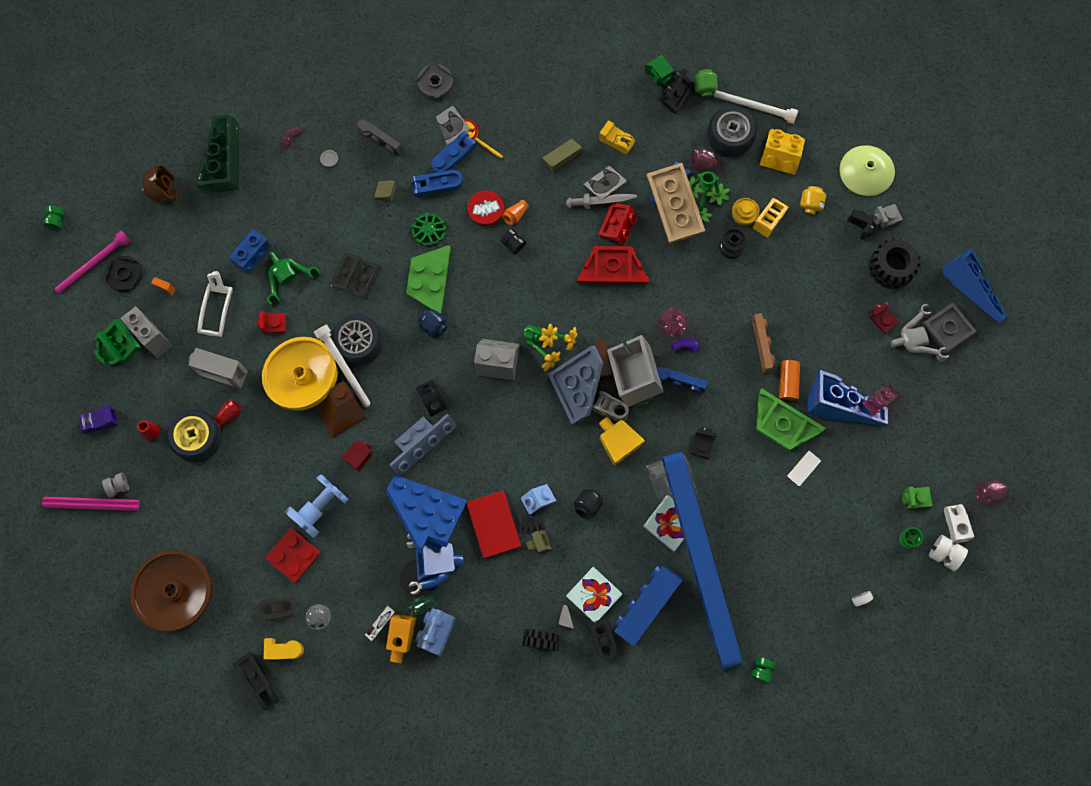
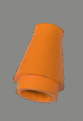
[502,200,529,226]

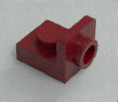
[869,302,900,334]

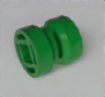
[42,206,65,230]
[898,527,923,549]
[751,657,777,683]

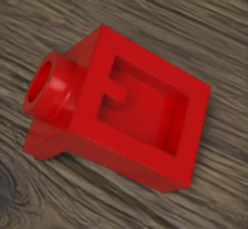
[257,311,286,334]

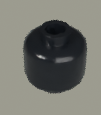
[574,489,603,519]

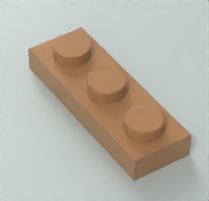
[752,313,775,373]

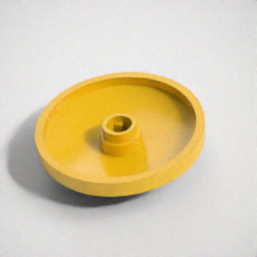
[262,337,338,411]

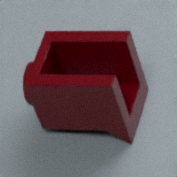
[339,440,373,472]

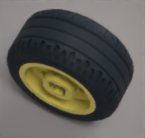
[167,410,222,462]

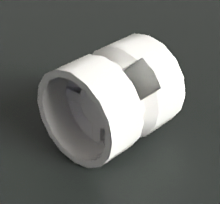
[929,535,968,571]

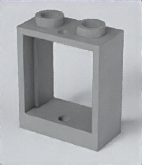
[121,306,172,358]
[189,348,248,389]

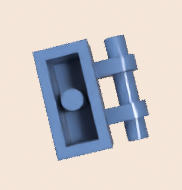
[415,608,456,656]

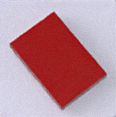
[466,491,521,559]

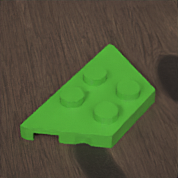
[406,246,451,315]
[756,388,825,451]

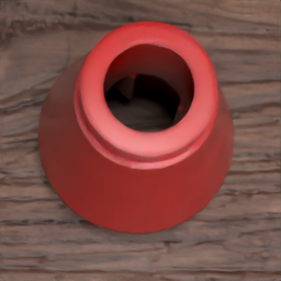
[214,399,242,427]
[137,421,160,441]

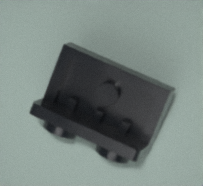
[658,69,694,114]

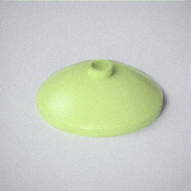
[840,146,895,196]

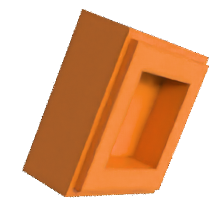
[151,277,175,296]

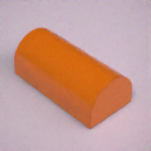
[779,360,800,401]

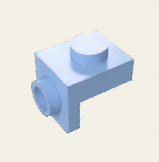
[521,484,556,514]

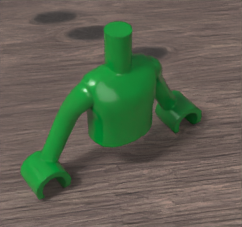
[267,252,321,307]

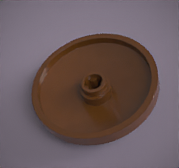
[130,550,212,631]

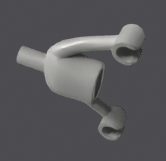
[891,304,949,362]

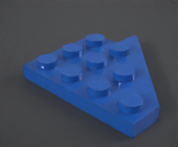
[386,475,467,553]

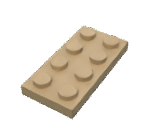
[647,163,705,244]

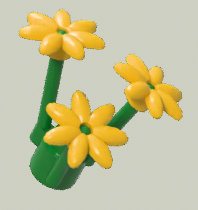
[523,324,577,371]

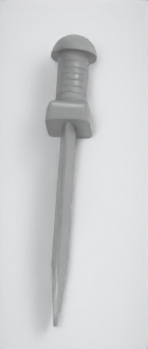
[566,193,637,209]

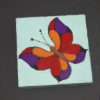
[643,495,684,551]
[566,567,622,622]

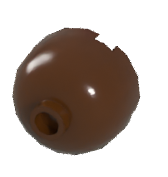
[142,165,178,203]

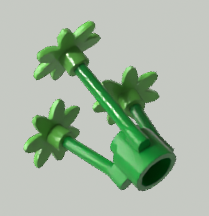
[688,171,730,223]

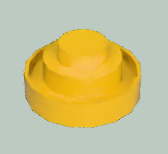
[732,198,759,226]

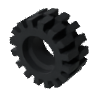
[522,628,560,652]

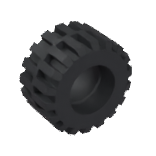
[869,237,922,289]

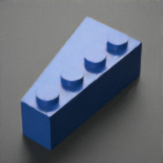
[614,564,683,646]

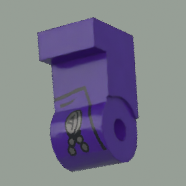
[78,405,118,434]

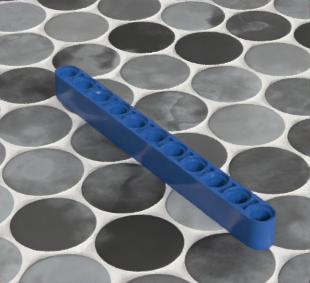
[662,452,742,670]

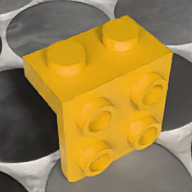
[760,129,805,175]

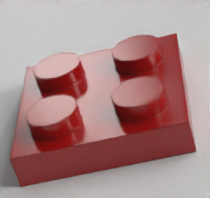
[265,528,321,584]

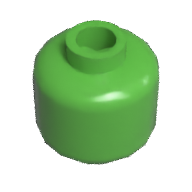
[694,69,718,97]

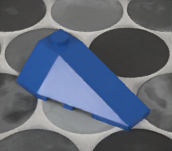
[942,248,1006,323]
[808,370,888,426]

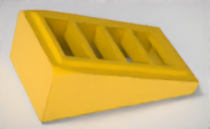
[753,198,789,238]

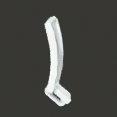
[197,271,232,337]

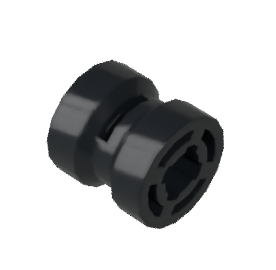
[501,229,527,255]

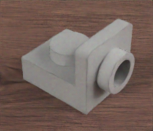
[873,204,903,229]

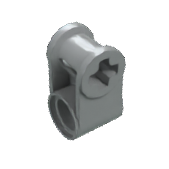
[592,391,629,422]

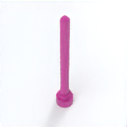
[55,230,132,293]

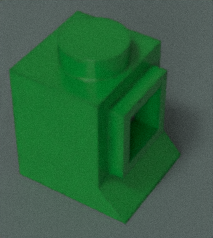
[644,55,674,86]

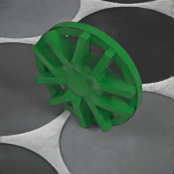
[412,213,446,246]

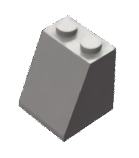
[474,339,520,380]

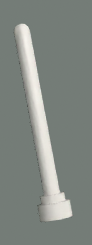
[713,91,798,124]
[314,324,370,407]

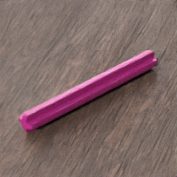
[42,497,140,511]

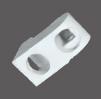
[944,504,974,544]

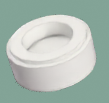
[852,591,873,606]

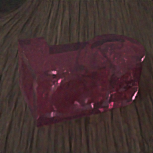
[863,383,899,416]

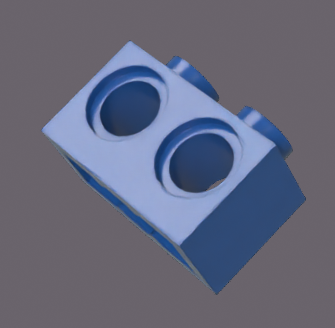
[229,229,271,274]

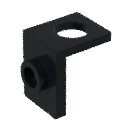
[416,379,448,417]

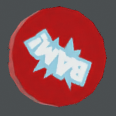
[467,190,504,226]

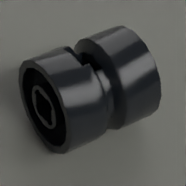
[719,227,747,259]

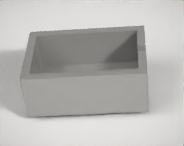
[607,335,663,407]

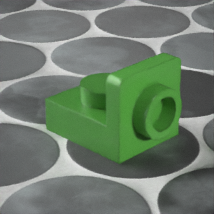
[902,487,932,509]

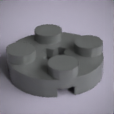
[417,64,453,100]

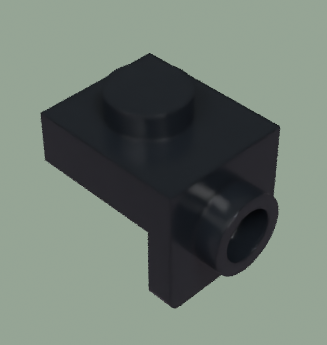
[847,209,874,240]

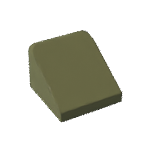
[374,180,396,202]

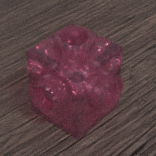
[657,305,688,338]

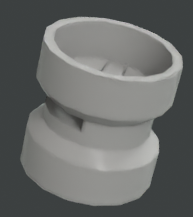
[102,472,130,498]

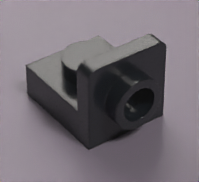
[690,427,716,459]

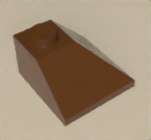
[314,381,366,437]

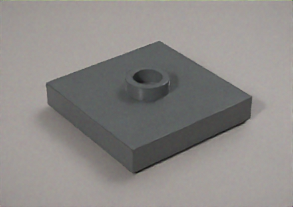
[921,302,977,354]

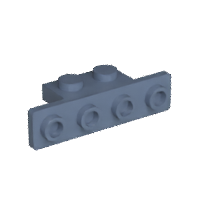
[390,414,457,477]

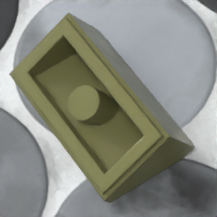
[542,139,582,172]

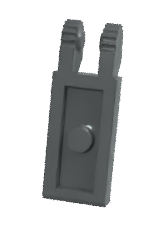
[357,119,404,155]

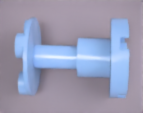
[285,474,349,538]

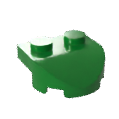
[94,319,141,365]

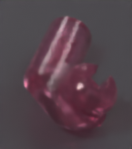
[281,125,303,148]

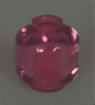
[689,146,718,172]
[975,478,1007,505]

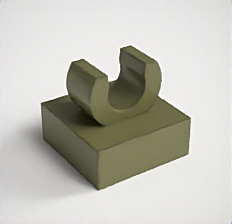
[526,531,552,552]

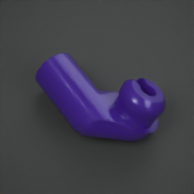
[670,337,700,353]

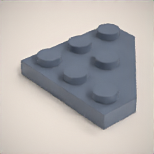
[548,346,603,424]

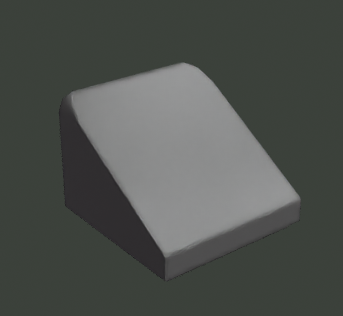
[558,605,574,630]

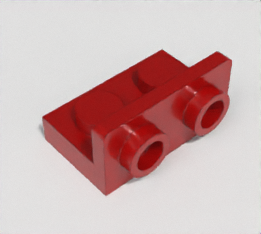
[598,203,637,246]

